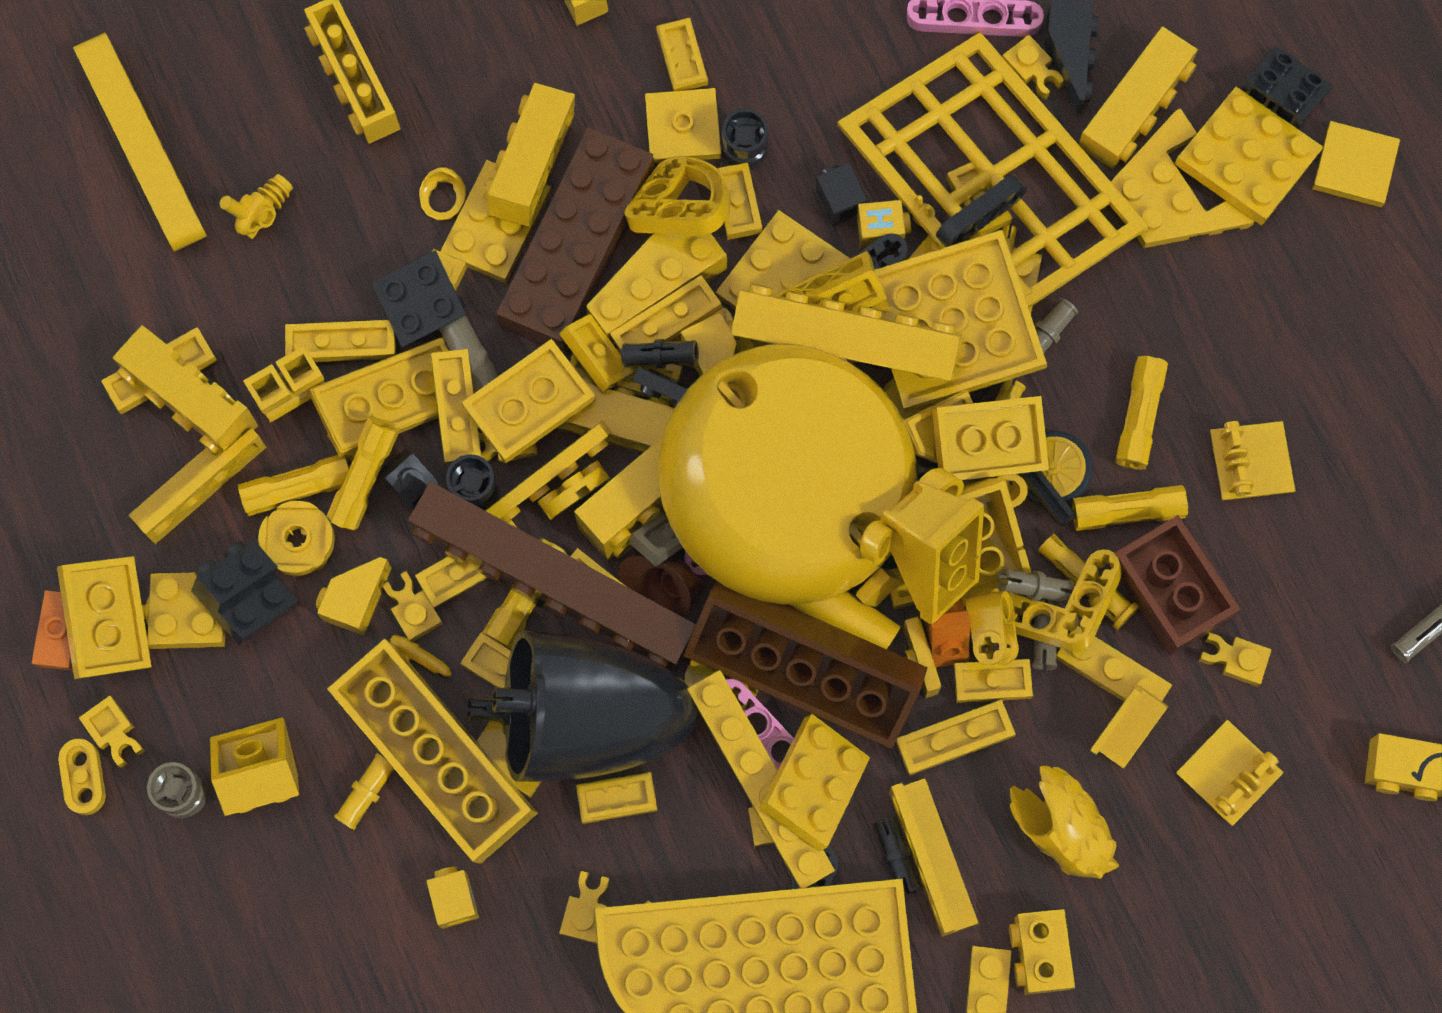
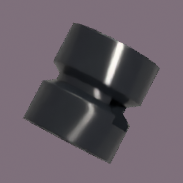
[722,108,769,170]
[446,454,499,510]

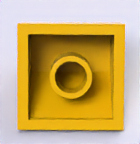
[210,717,299,816]

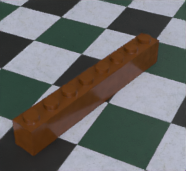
[408,481,696,669]

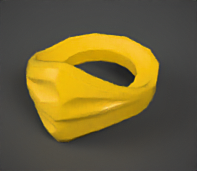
[419,167,466,221]

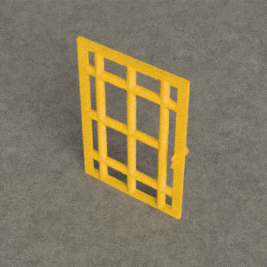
[837,32,1149,308]

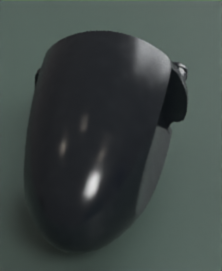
[467,630,698,782]

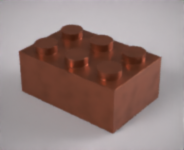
[1109,515,1241,656]

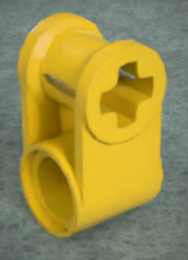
[966,591,1019,665]

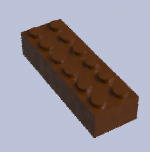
[496,127,654,355]
[683,580,928,749]

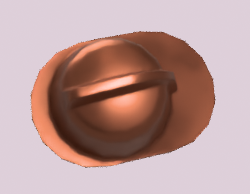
[618,555,703,618]

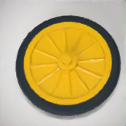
[1018,431,1093,505]

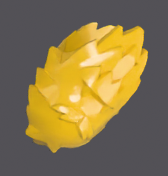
[1009,766,1119,879]

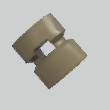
[147,762,208,819]

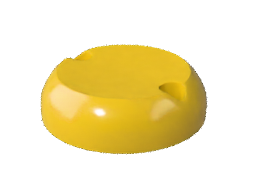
[658,344,918,605]

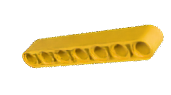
[73,32,207,252]

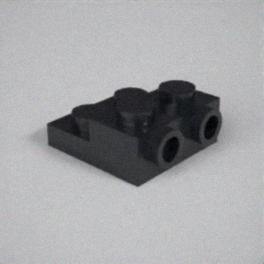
[191,540,299,646]

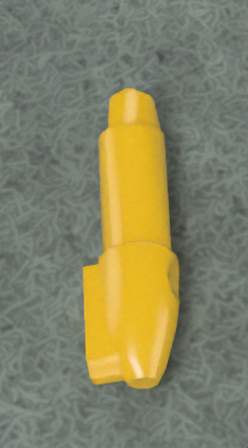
[390,635,451,677]

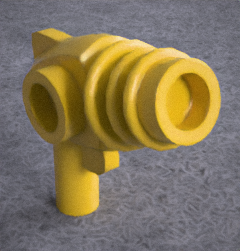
[220,174,293,239]

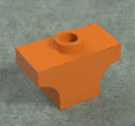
[31,590,73,671]
[924,597,970,668]

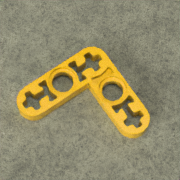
[1008,549,1122,652]

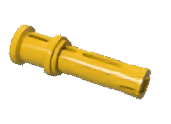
[1038,534,1140,630]

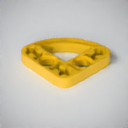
[624,156,730,235]

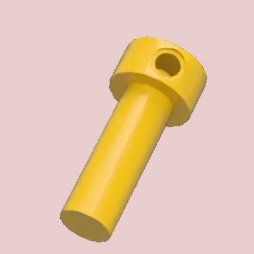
[788,591,901,649]

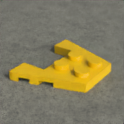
[1111,108,1255,248]

